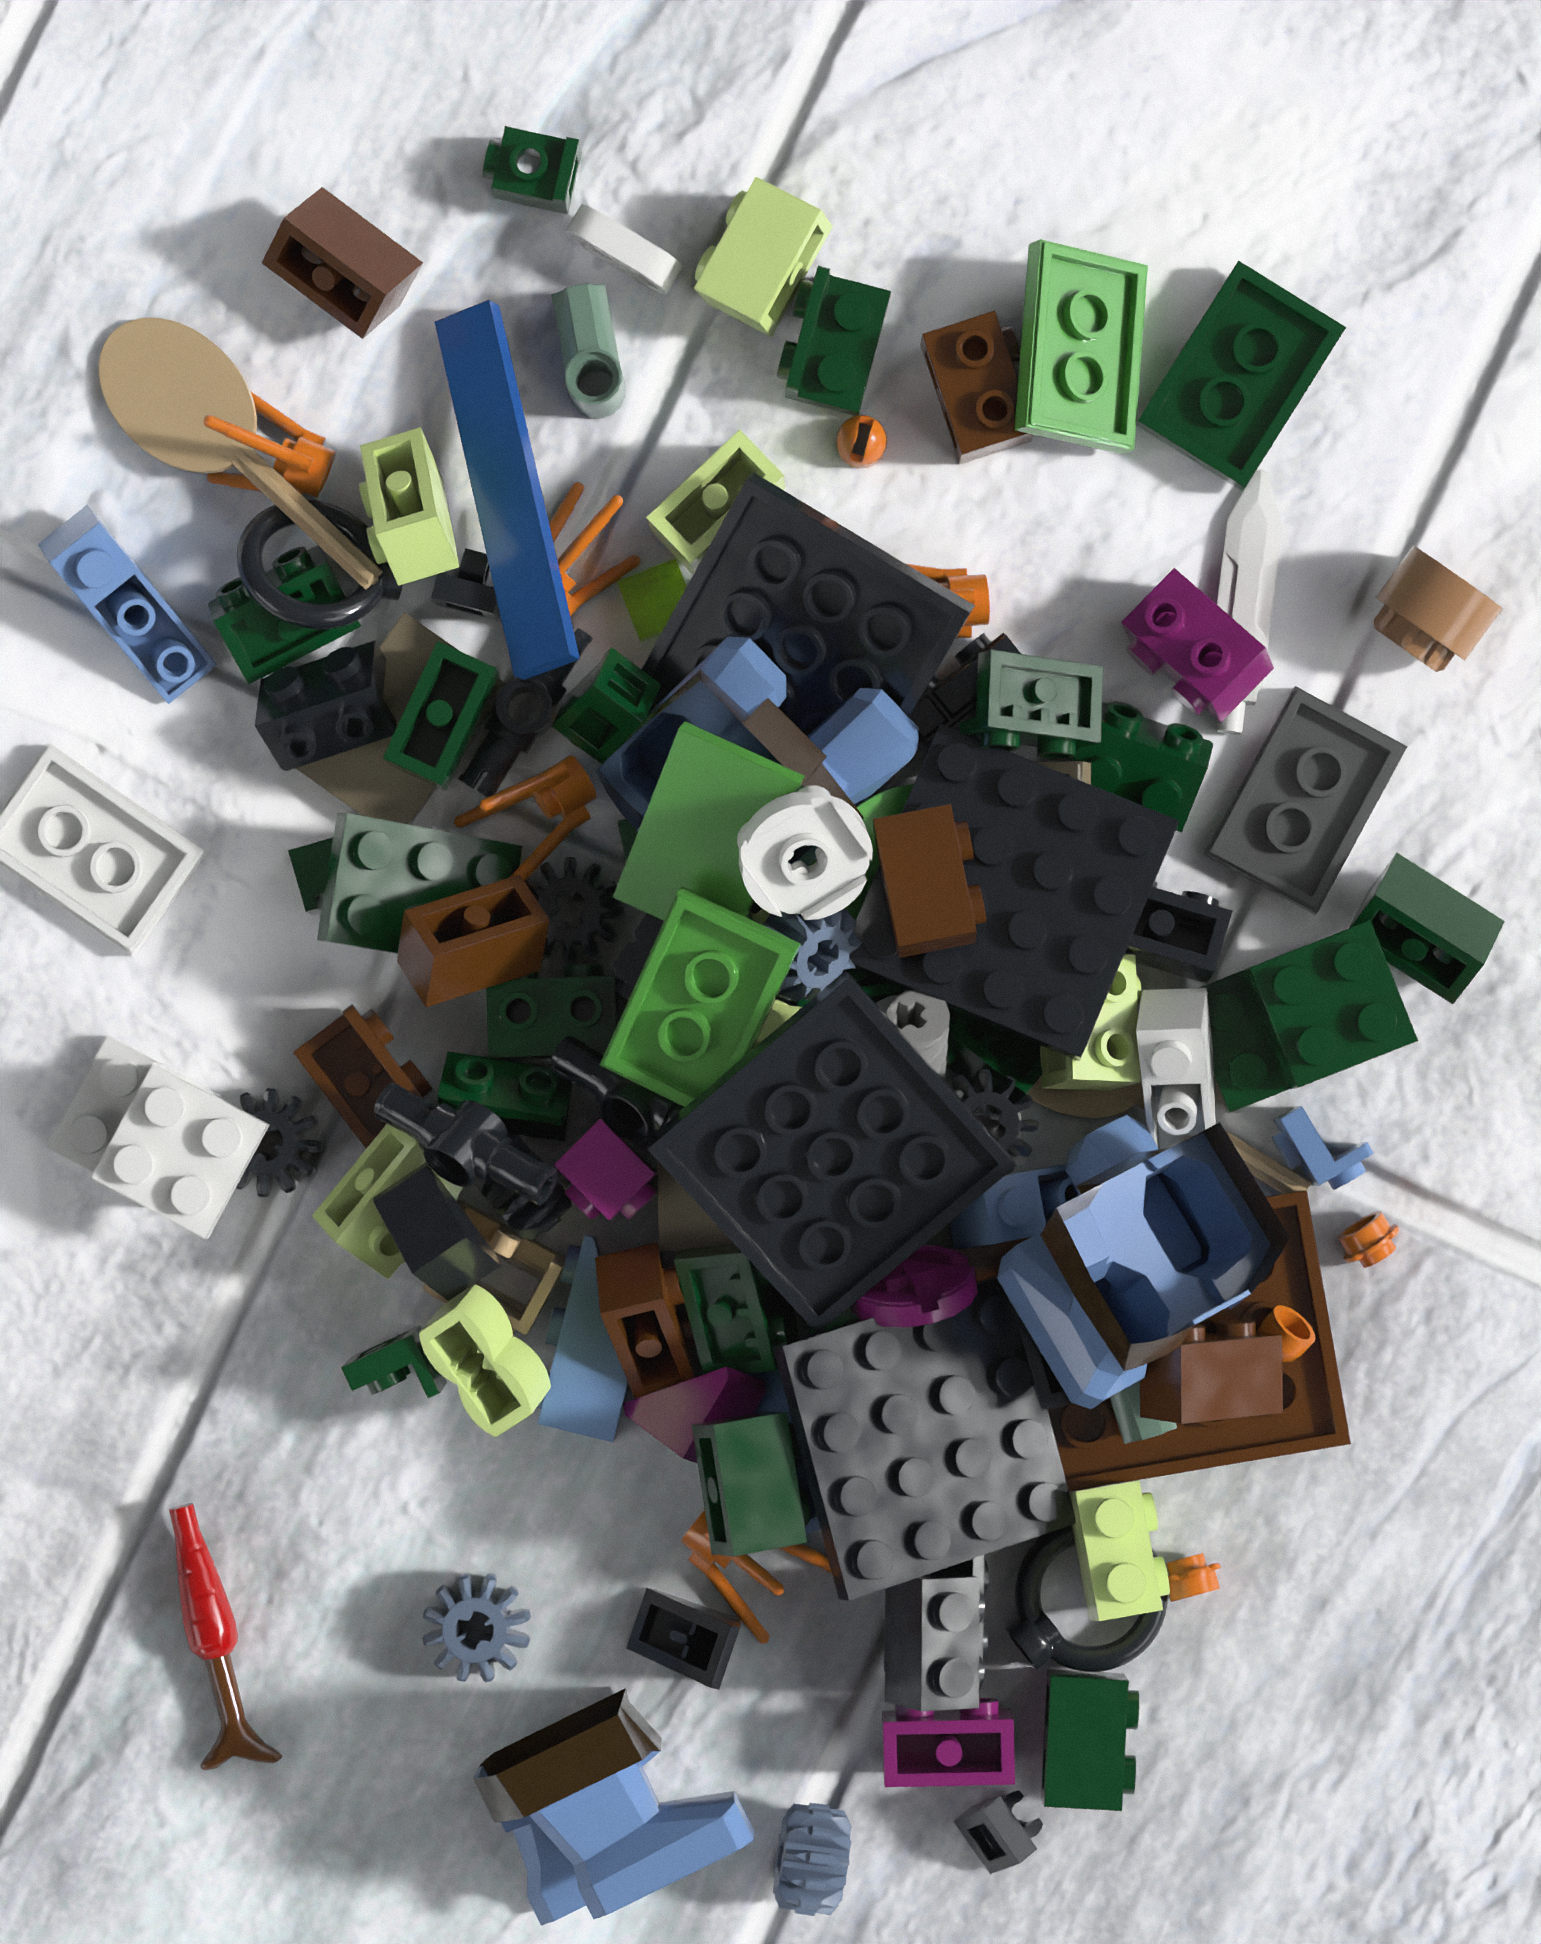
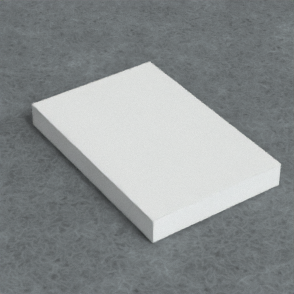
[0,743,207,956]

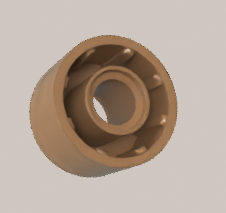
[1373,545,1503,672]

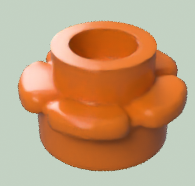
[1338,1211,1399,1268]
[1166,1553,1221,1602]

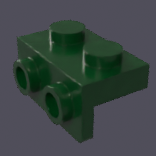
[1072,701,1213,833]

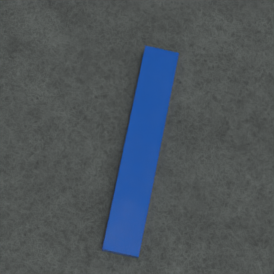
[434,300,580,680]

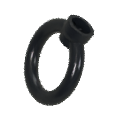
[236,499,403,629]
[1005,1525,1168,1672]

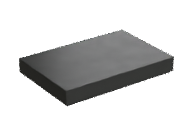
[1203,686,1408,915]

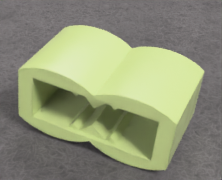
[419,1284,551,1437]

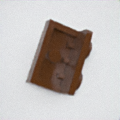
[293,1004,433,1149]

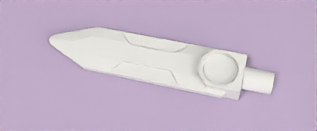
[1217,469,1283,735]

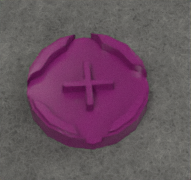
[850,1246,978,1327]

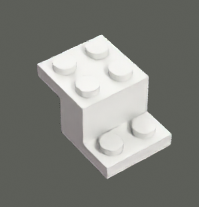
[46,1035,270,1239]

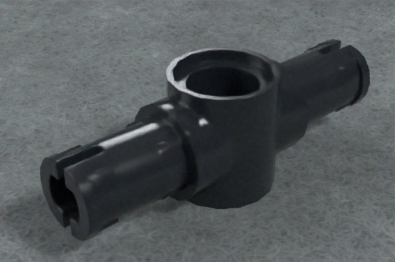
[458,624,593,798]
[551,1035,685,1141]
[374,1082,558,1206]

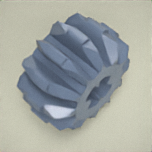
[759,908,862,1003]
[422,1573,531,1682]
[773,1802,852,1916]

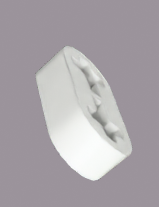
[564,204,683,295]

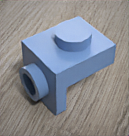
[1272,1106,1374,1190]

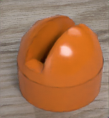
[836,415,887,468]
[1258,1305,1315,1363]

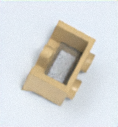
[423,1199,566,1335]

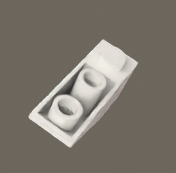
[1136,988,1216,1149]

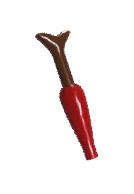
[168,1503,283,1770]

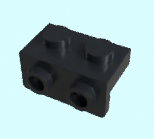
[255,640,397,771]

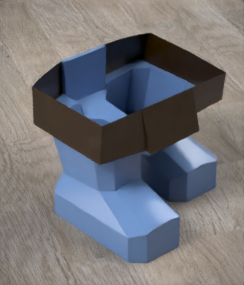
[595,636,919,914]
[997,1115,1290,1409]
[473,1688,754,1925]

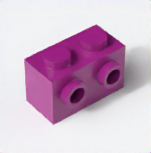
[1121,568,1274,723]
[554,1119,658,1220]
[882,1698,1015,1787]

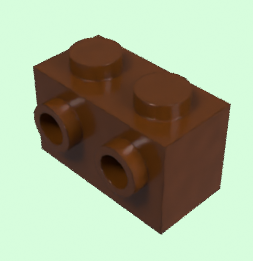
[261,187,423,339]
[920,310,1033,465]
[873,804,986,958]
[397,875,550,1008]
[595,1242,696,1398]
[1140,1319,1283,1424]

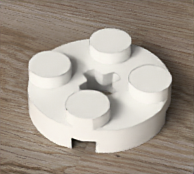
[737,785,873,920]

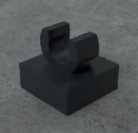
[431,548,499,621]
[953,1790,1043,1874]

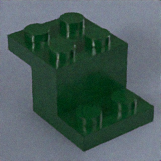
[1199,920,1418,1113]

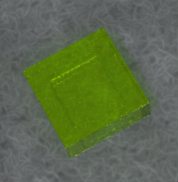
[617,558,687,643]

